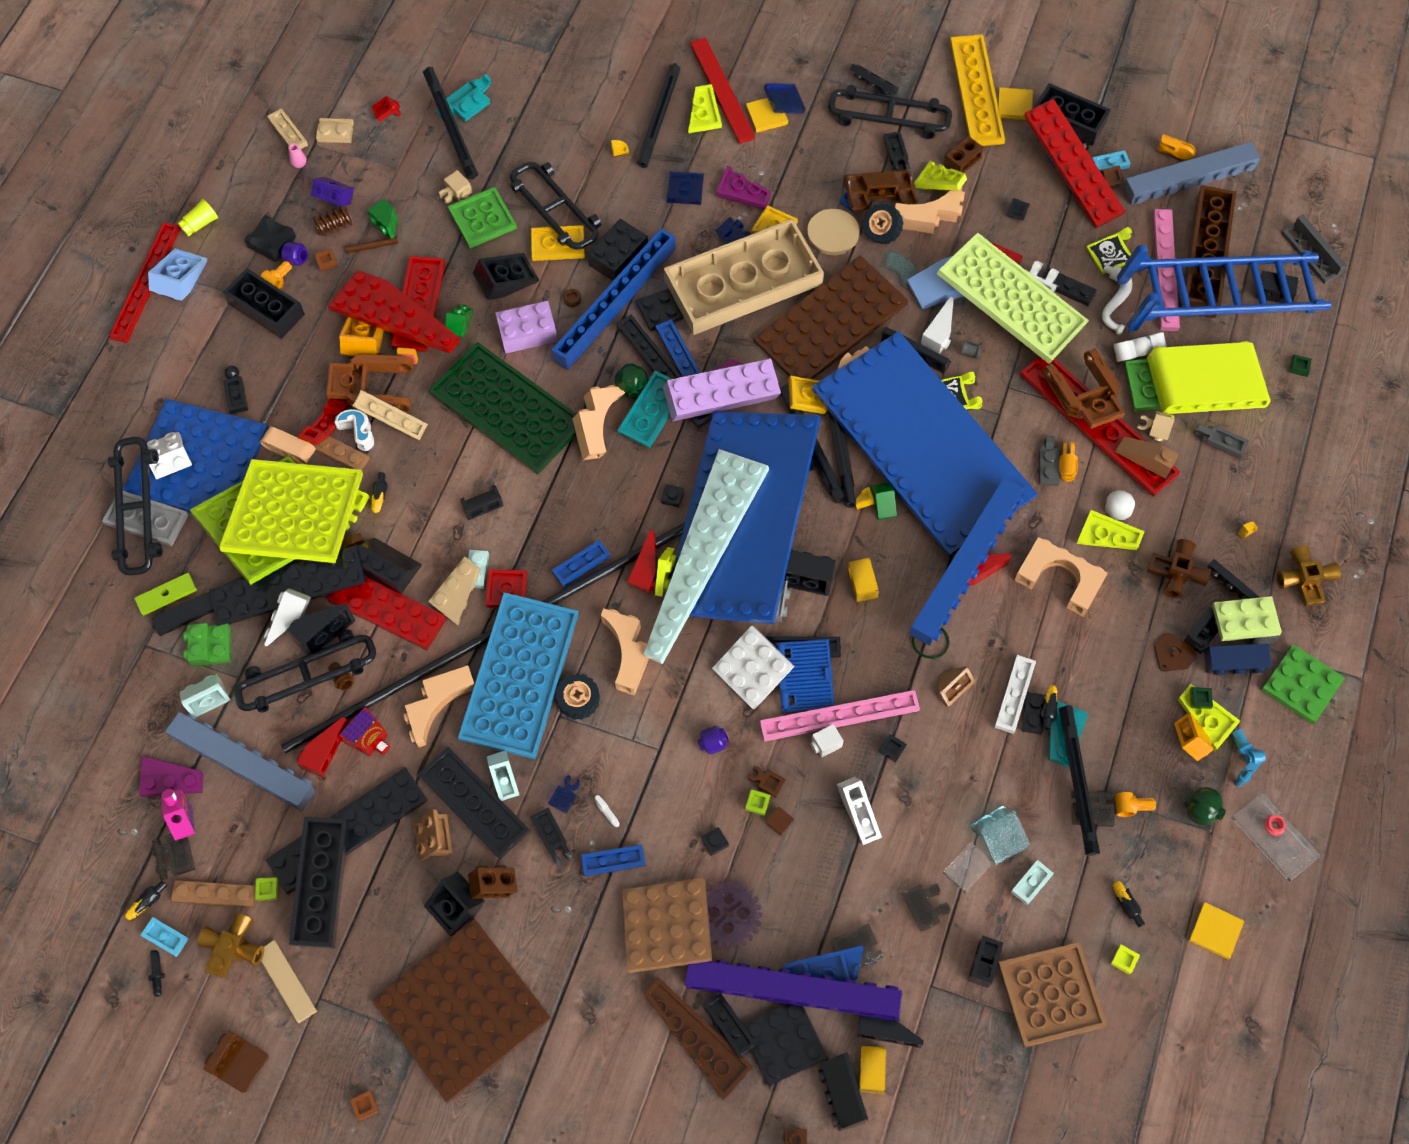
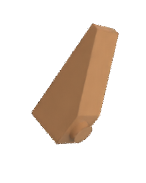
[1115,437,1179,479]

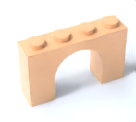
[1015,537,1108,617]

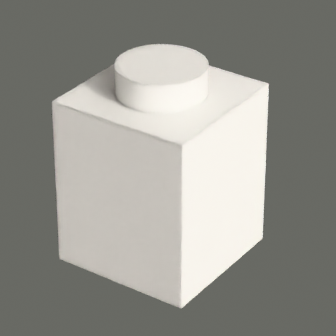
[810,724,843,758]

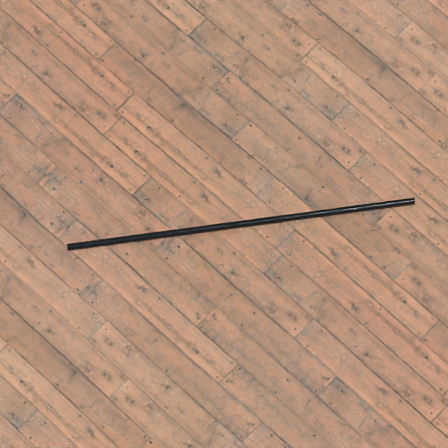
[281,522,685,753]

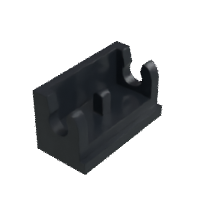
[460,485,504,520]
[1184,607,1219,654]

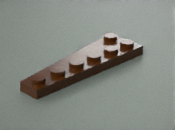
[644,977,753,1100]

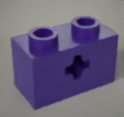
[311,177,354,206]

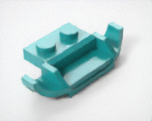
[435,74,491,122]

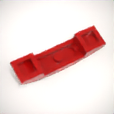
[298,399,349,445]

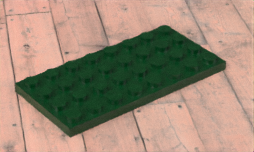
[428,342,577,475]

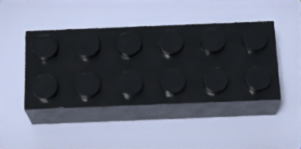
[289,817,349,949]

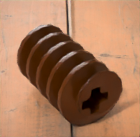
[312,206,352,236]

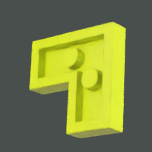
[655,547,677,596]

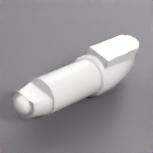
[594,795,620,827]

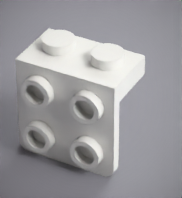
[147,432,192,479]

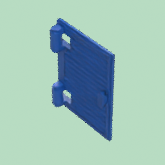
[776,639,835,713]

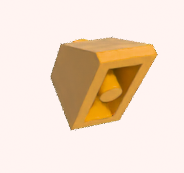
[1174,712,1214,761]

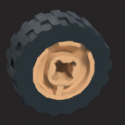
[863,203,904,244]
[555,674,600,720]

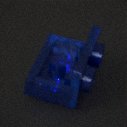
[715,217,752,244]

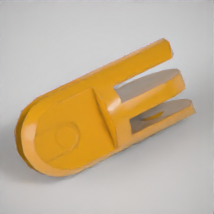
[1157,134,1196,161]
[1059,441,1078,482]

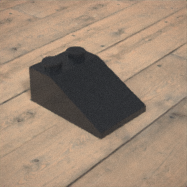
[473,253,539,300]
[287,604,355,655]

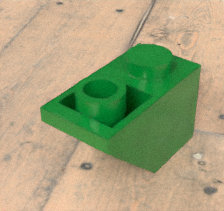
[367,199,399,239]
[446,304,474,337]

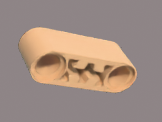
[260,426,316,464]

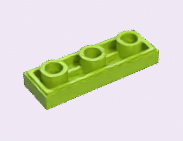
[135,573,197,616]

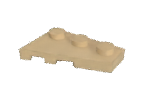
[429,557,481,626]

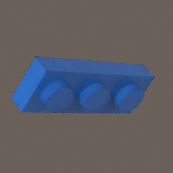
[552,540,610,587]
[581,844,646,877]

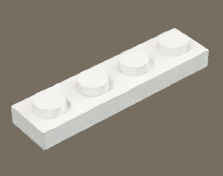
[994,655,1036,734]

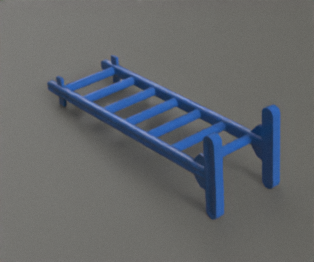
[1117,245,1332,332]

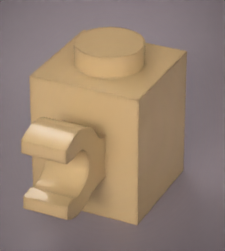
[439,170,472,204]
[1137,411,1175,441]

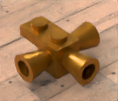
[1276,546,1341,607]
[197,912,264,979]

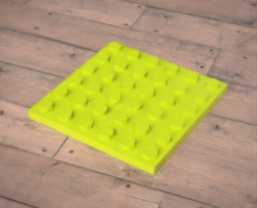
[219,459,363,563]

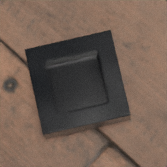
[1007,198,1030,221]
[661,484,684,507]
[879,734,907,763]
[701,827,729,856]

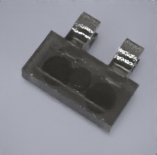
[902,884,950,932]

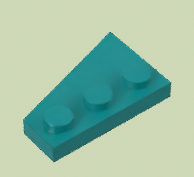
[1049,701,1089,768]

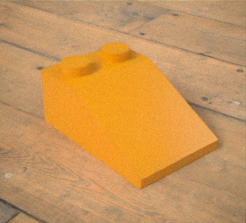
[340,317,384,356]

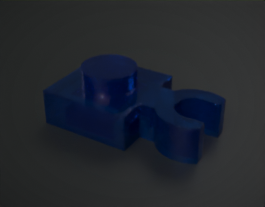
[548,775,580,814]

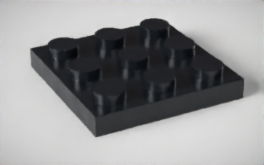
[743,1004,828,1087]

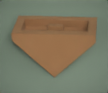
[938,666,976,707]

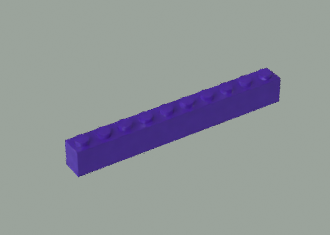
[685,960,903,1021]

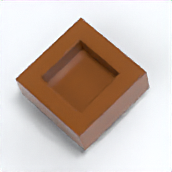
[315,248,337,271]
[350,1090,380,1121]

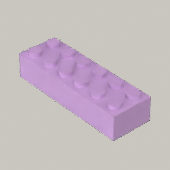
[663,359,781,422]

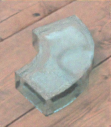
[886,251,918,287]

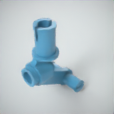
[1230,729,1266,787]

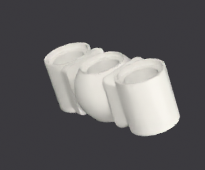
[1113,332,1167,362]

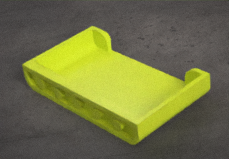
[1147,341,1271,414]

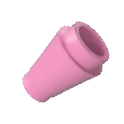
[289,143,307,168]

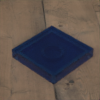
[764,83,805,113]
[667,171,704,205]

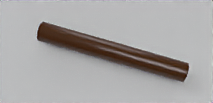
[345,237,398,253]

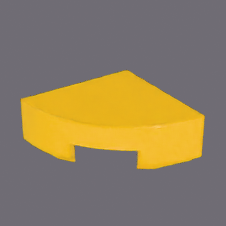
[611,140,630,156]
[856,487,875,509]
[1238,521,1258,538]

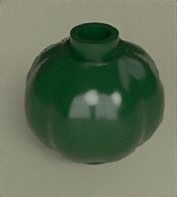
[614,363,649,398]
[1185,787,1226,826]

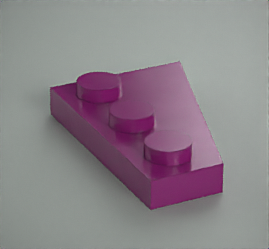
[139,756,203,797]

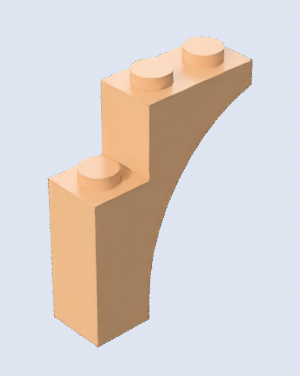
[895,187,965,234]
[572,385,625,460]
[601,609,649,696]
[403,666,475,748]

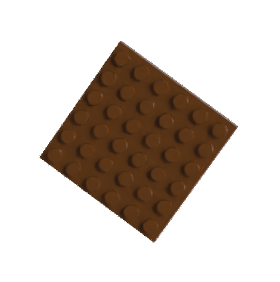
[372,919,551,1103]

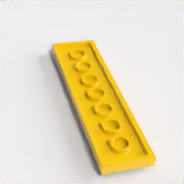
[950,35,1005,146]

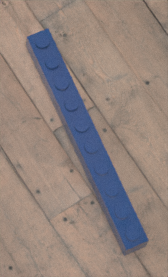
[552,228,676,370]
[910,477,1025,645]

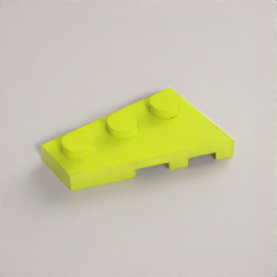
[1076,510,1145,550]

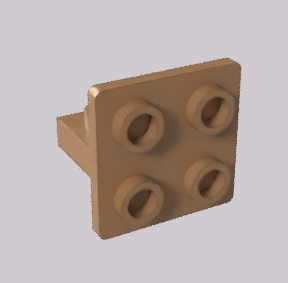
[413,809,452,861]

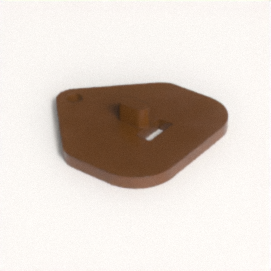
[1155,633,1196,672]

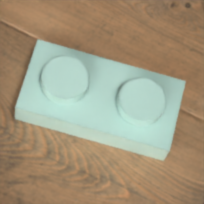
[468,550,489,589]
[1011,860,1054,906]

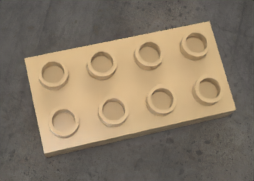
[664,219,824,335]

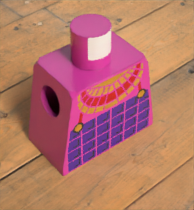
[161,789,195,841]

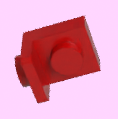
[371,96,401,122]

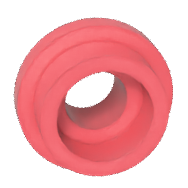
[1264,815,1286,836]

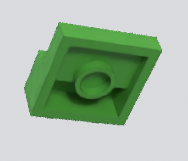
[184,623,231,667]

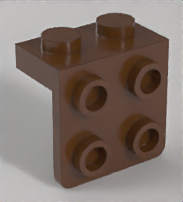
[203,1030,269,1093]

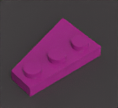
[716,166,771,209]

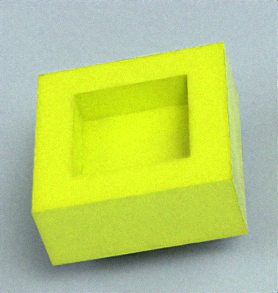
[1110,945,1140,975]

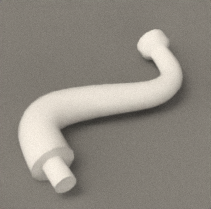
[1102,264,1132,335]

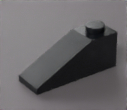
[857,1015,924,1048]

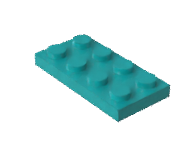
[617,371,671,449]

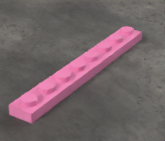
[1153,209,1180,331]
[760,690,920,742]

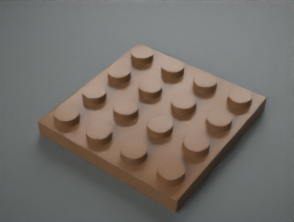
[622,877,712,973]
[998,942,1107,1048]

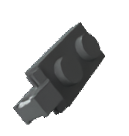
[1194,424,1249,458]
[1039,435,1059,486]

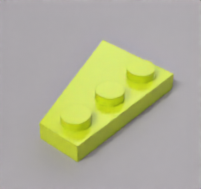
[689,84,722,133]
[914,161,967,191]
[1178,684,1240,752]

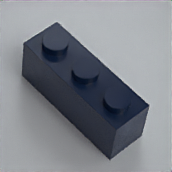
[1204,644,1271,676]

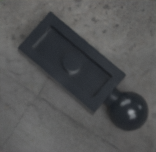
[223,365,249,414]

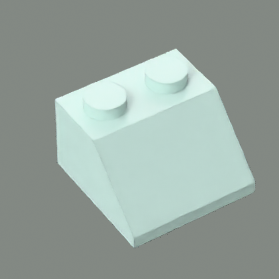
[180,674,231,717]

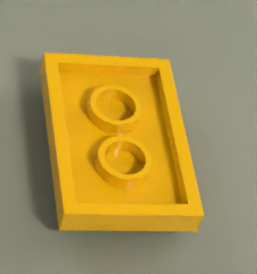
[531,225,585,261]

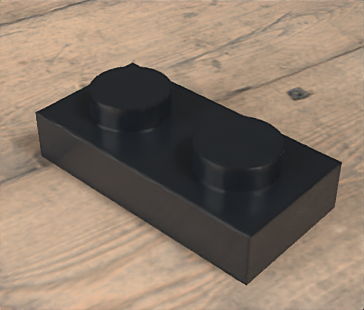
[1022,692,1046,735]

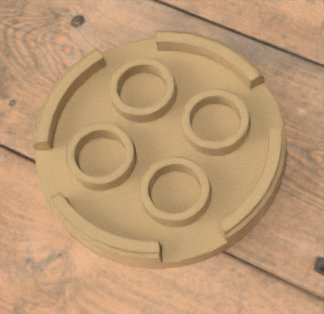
[807,209,860,255]

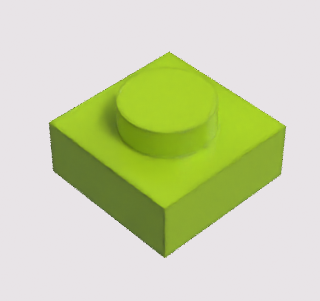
[745,789,771,816]
[255,877,279,901]

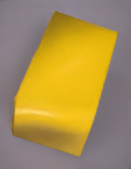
[848,558,879,602]
[859,1046,886,1095]

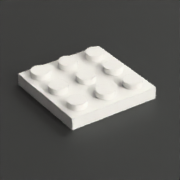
[712,625,795,709]

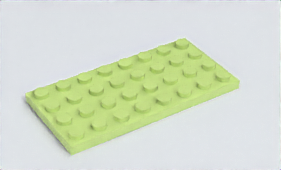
[937,233,1089,364]

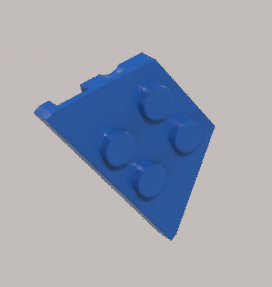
[783,945,864,984]

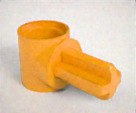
[260,261,292,289]
[1115,792,1156,817]

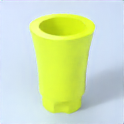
[178,199,218,236]

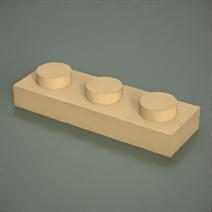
[267,108,308,149]

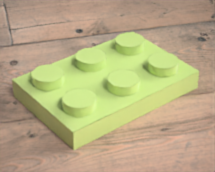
[1212,596,1282,641]

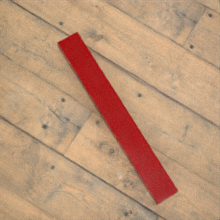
[690,37,755,144]
[109,222,181,343]

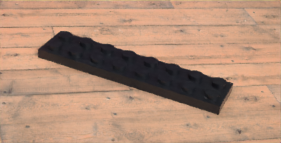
[210,545,367,626]
[266,767,428,895]

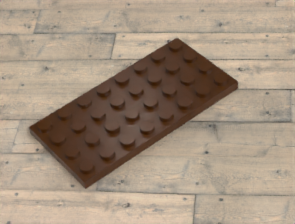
[753,255,909,379]

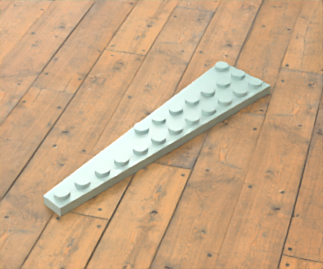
[644,449,769,664]

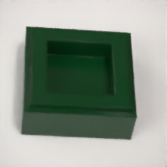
[1289,354,1312,377]
[1190,687,1213,709]

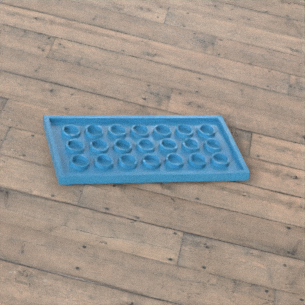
[458,592,579,760]

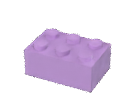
[495,301,558,354]

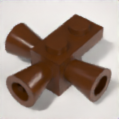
[1147,539,1211,598]

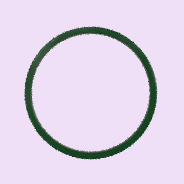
[912,627,950,659]

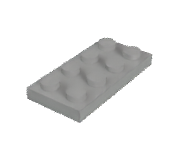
[102,491,189,547]

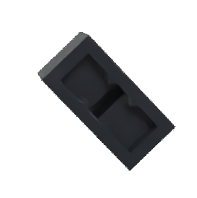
[968,936,1003,988]

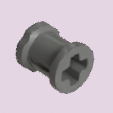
[961,340,982,359]

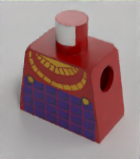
[339,707,390,756]

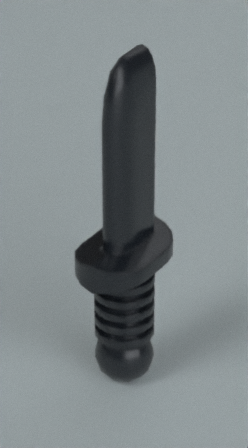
[148,950,165,997]

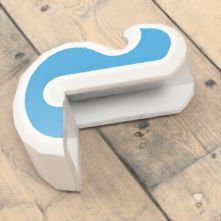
[335,409,374,451]

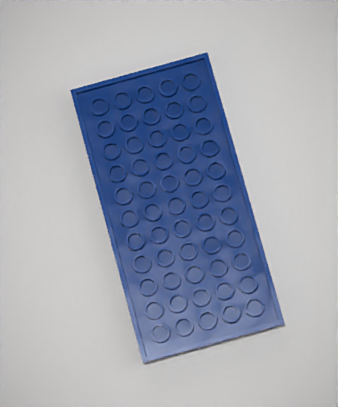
[811,331,1038,557]
[670,411,821,624]

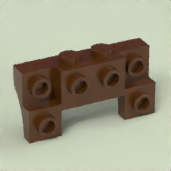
[843,170,918,211]

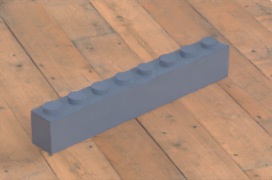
[1122,142,1261,205]
[165,712,316,812]

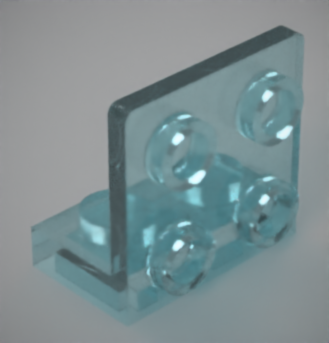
[970,805,1030,865]

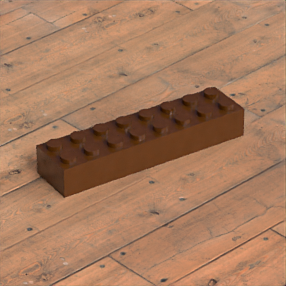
[1180,185,1236,318]

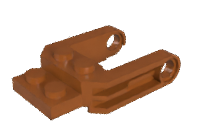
[1043,349,1125,429]
[327,354,414,412]

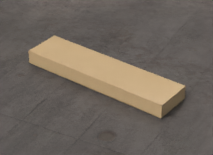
[353,390,428,440]
[261,940,317,1023]

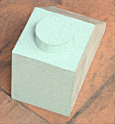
[487,750,519,801]

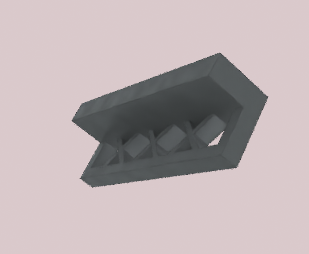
[1281,215,1347,284]

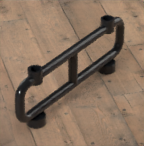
[828,85,952,139]
[510,162,601,250]
[108,437,163,576]
[234,629,376,713]

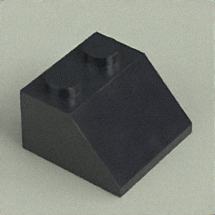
[424,872,485,936]

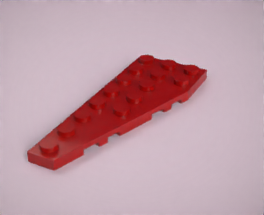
[328,270,459,354]

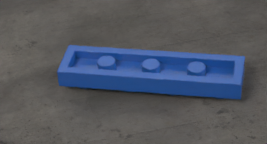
[655,319,701,377]

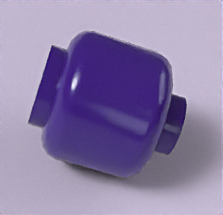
[281,242,308,266]
[698,725,729,755]

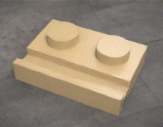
[316,118,354,143]

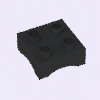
[244,215,296,262]

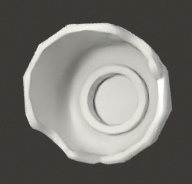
[1105,490,1135,520]

